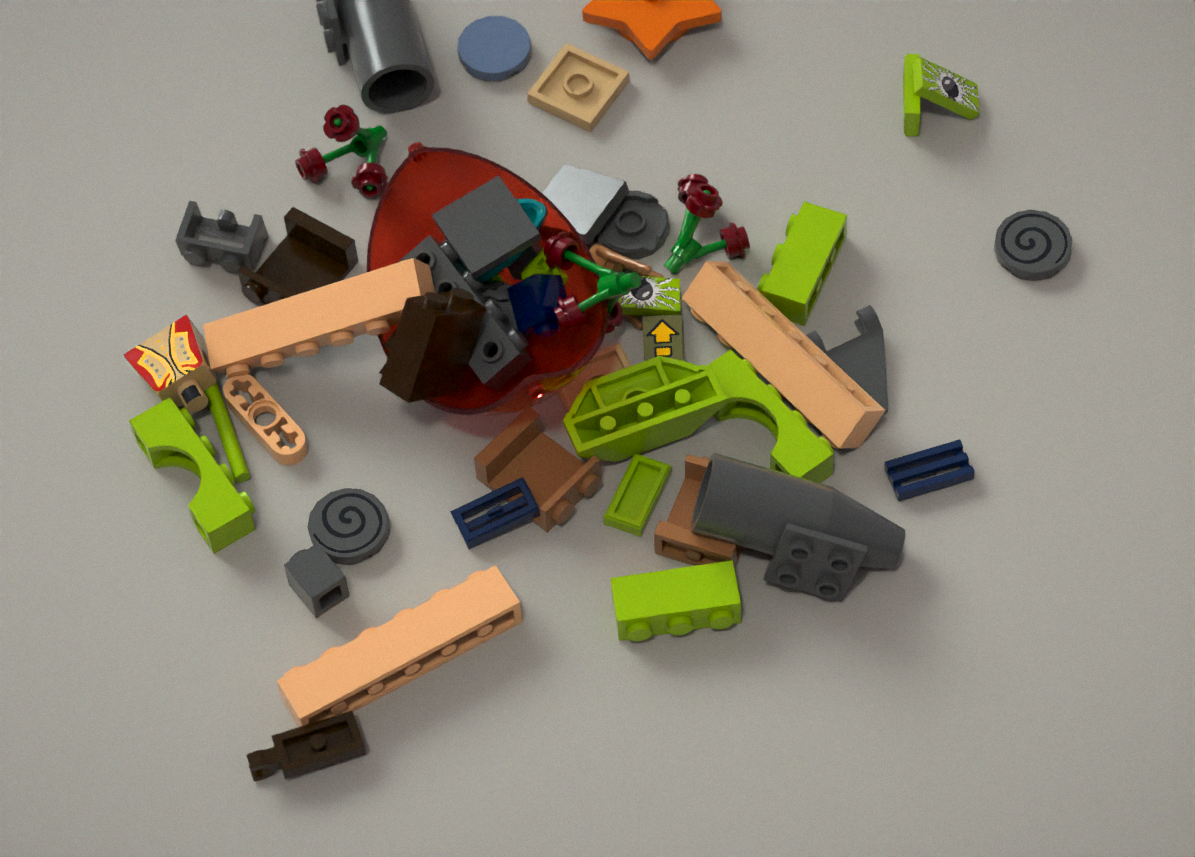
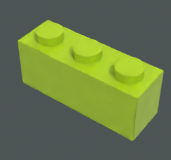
[757,201,847,326]
[610,560,741,641]

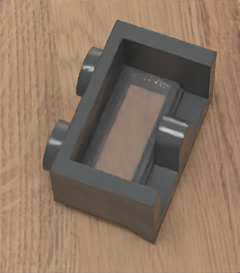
[175,201,269,273]

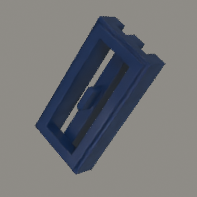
[884,439,975,502]
[450,477,540,549]

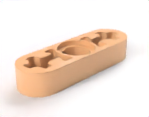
[223,374,308,465]

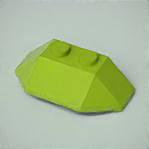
[563,356,727,462]

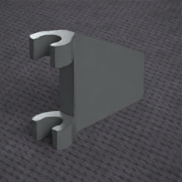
[806,305,888,415]

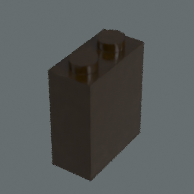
[379,288,487,403]

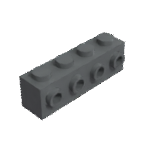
[399,235,533,390]

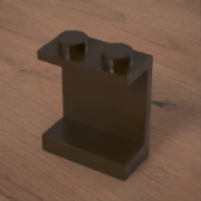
[238,207,359,305]

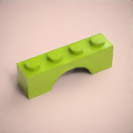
[707,349,834,483]
[129,397,256,554]

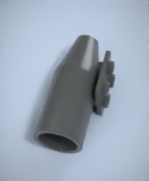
[316,0,434,113]
[691,453,905,602]

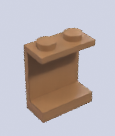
[474,406,601,533]
[654,454,744,569]

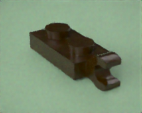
[246,711,366,781]

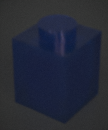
[507,274,567,338]

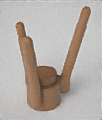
[584,243,664,330]

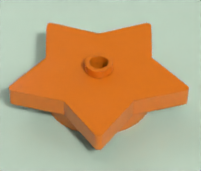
[582,0,722,60]

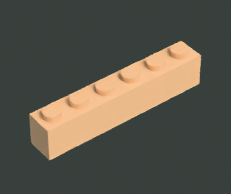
[203,258,435,378]
[682,261,886,449]
[277,565,523,727]

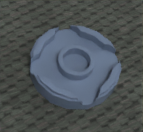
[458,16,531,81]

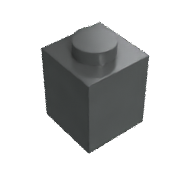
[284,543,350,618]

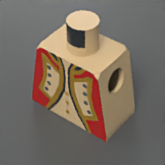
[123,314,217,413]

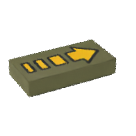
[643,315,683,361]

